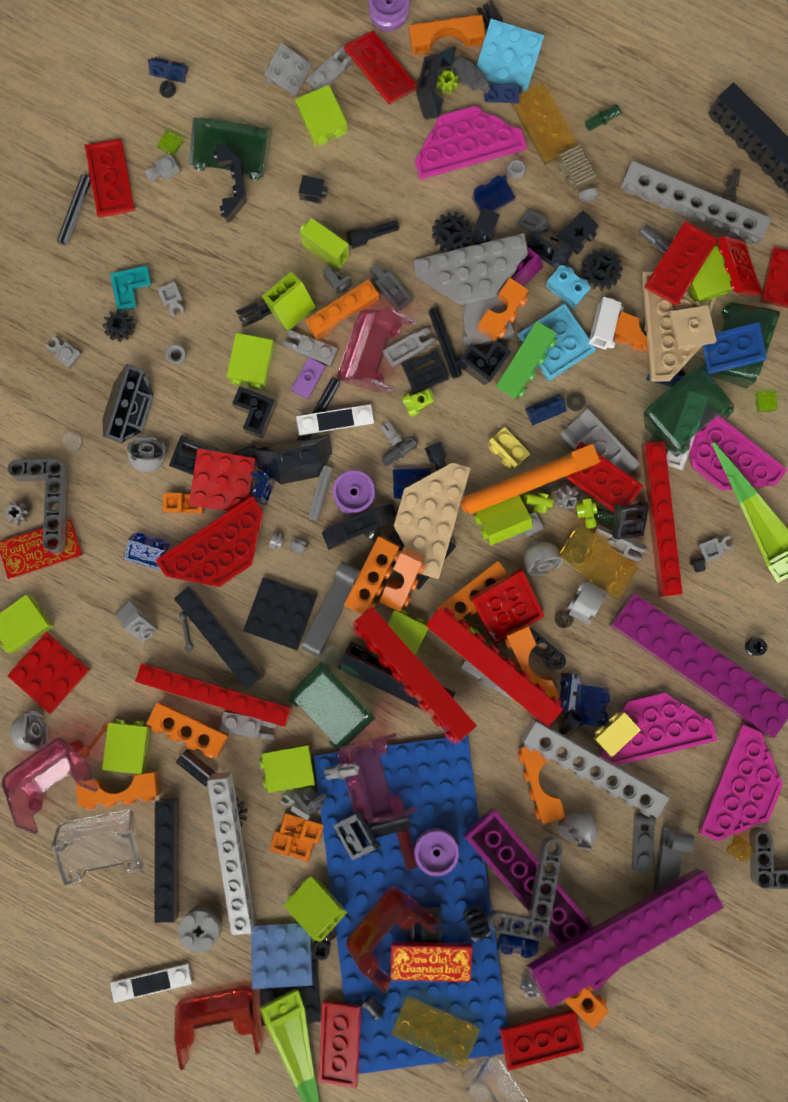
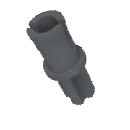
[639,225,670,254]
[381,437,417,466]

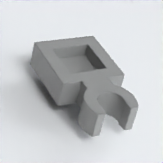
[157,281,185,318]
[46,337,82,369]
[697,536,735,563]

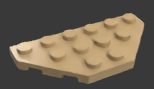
[641,272,703,382]
[394,463,471,579]

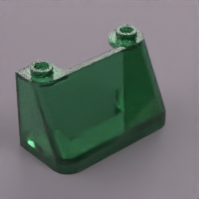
[189,117,272,180]
[703,302,780,389]
[644,365,734,457]
[289,661,376,750]

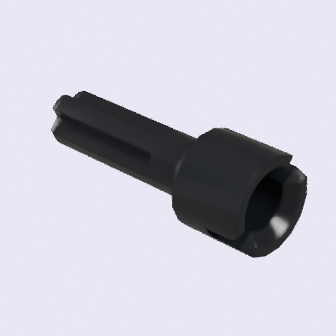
[346,220,399,249]
[424,441,447,471]

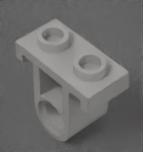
[115,600,157,642]

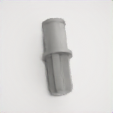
[324,763,359,780]

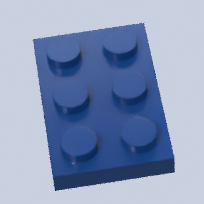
[703,322,767,374]

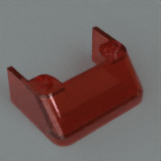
[346,887,439,993]
[174,986,263,1071]

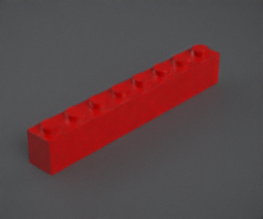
[641,442,683,597]
[425,606,563,728]
[353,607,477,745]
[135,663,292,727]

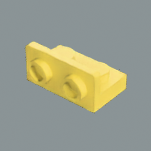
[488,427,530,470]

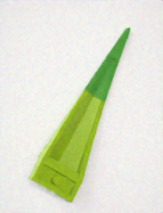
[712,442,788,583]
[260,989,319,1102]

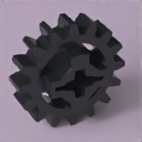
[432,212,472,252]
[581,249,623,291]

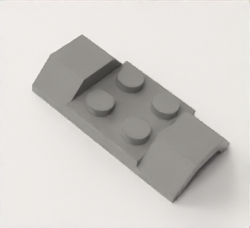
[560,409,640,474]

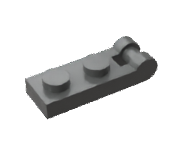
[632,814,656,871]

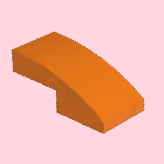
[163,493,204,514]
[279,812,324,844]
[269,831,315,862]

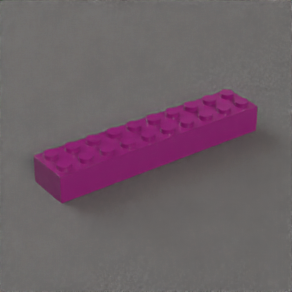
[609,593,788,738]
[462,808,620,991]
[526,868,724,1008]

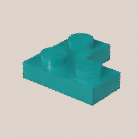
[110,266,152,311]

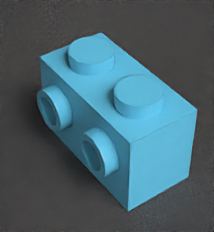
[545,265,591,309]

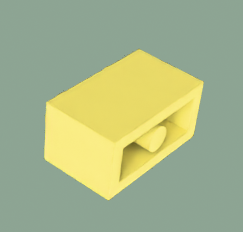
[593,712,640,757]

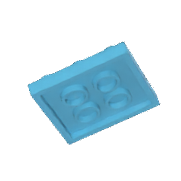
[476,19,544,93]
[517,304,596,382]

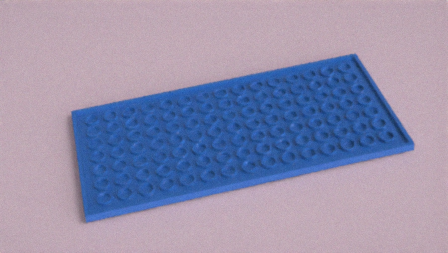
[314,735,508,1074]

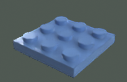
[251,923,313,989]

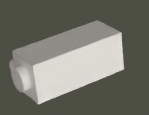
[588,297,624,350]

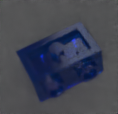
[472,175,516,213]
[393,468,431,499]
[250,470,274,505]
[124,533,170,571]
[577,685,610,727]
[497,923,540,959]

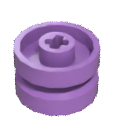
[369,0,409,31]
[333,470,375,515]
[414,828,459,876]

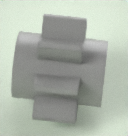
[554,485,580,509]
[3,501,30,526]
[520,973,540,999]

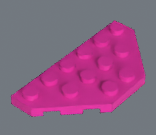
[414,106,527,180]
[689,406,788,491]
[598,693,717,765]
[698,724,783,841]

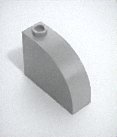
[462,296,514,348]

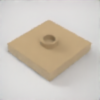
[669,305,717,349]

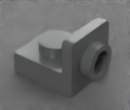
[517,209,550,234]
[323,266,351,294]
[293,786,327,814]

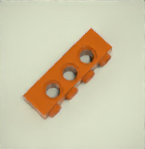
[344,536,401,615]
[436,561,508,621]
[146,702,229,759]
[546,950,609,1029]

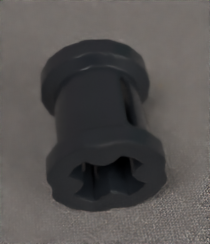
[744,638,767,656]
[312,939,331,960]
[360,993,386,1021]

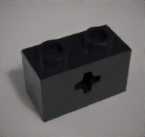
[472,208,500,245]
[557,211,599,257]
[527,230,574,266]

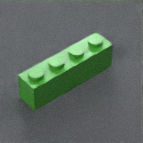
[496,321,558,400]

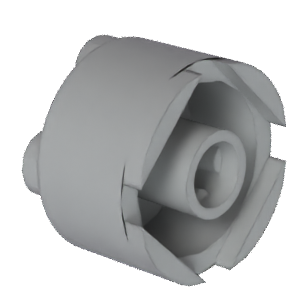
[567,581,608,626]
[179,907,222,952]

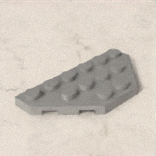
[414,233,528,305]

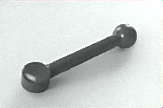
[179,612,193,652]

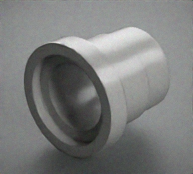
[166,345,186,365]

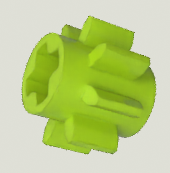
[436,70,458,95]

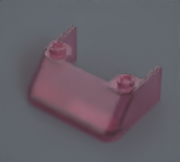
[338,308,416,393]
[338,733,417,823]
[2,738,98,834]

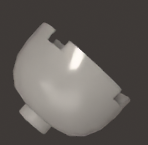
[127,436,166,473]
[523,541,564,576]
[10,711,49,751]
[558,812,598,850]

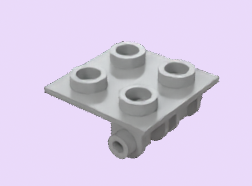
[264,43,312,96]

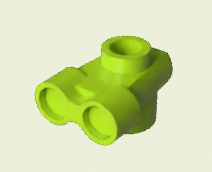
[402,388,435,417]
[521,493,554,514]
[576,498,598,529]

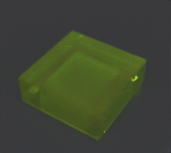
[157,130,183,157]
[755,391,778,413]

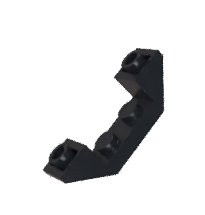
[416,46,456,120]
[213,143,247,223]
[321,504,397,550]

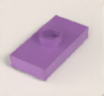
[291,357,326,400]

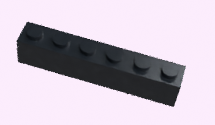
[173,586,264,689]
[338,641,456,713]
[154,799,179,923]

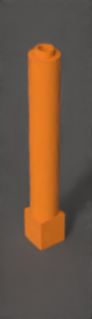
[460,444,600,515]

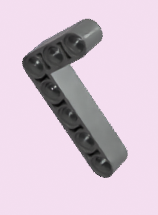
[7,459,68,555]
[301,562,360,657]
[653,826,694,893]
[749,828,788,889]
[487,837,563,940]

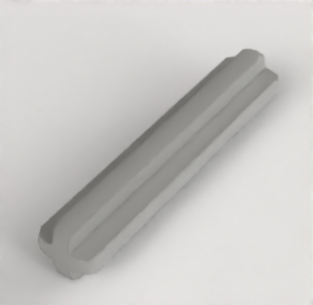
[308,466,333,521]

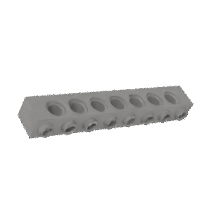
[621,161,771,245]
[521,717,669,818]
[207,772,256,935]

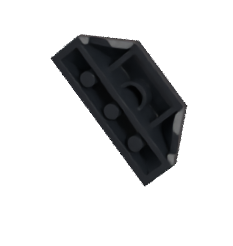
[102,364,154,443]
[254,434,332,485]

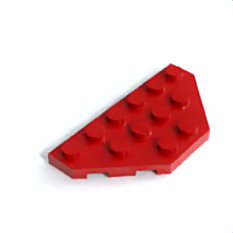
[155,496,264,587]

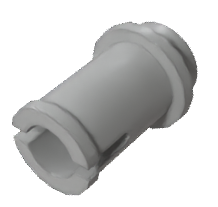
[380,422,403,447]

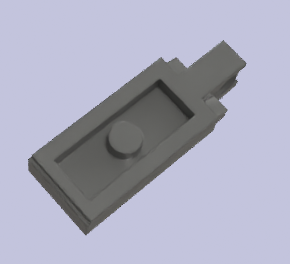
[447,54,491,94]
[370,264,413,313]

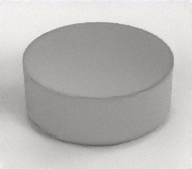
[579,188,598,202]

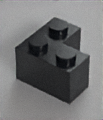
[454,340,512,385]
[232,386,277,439]

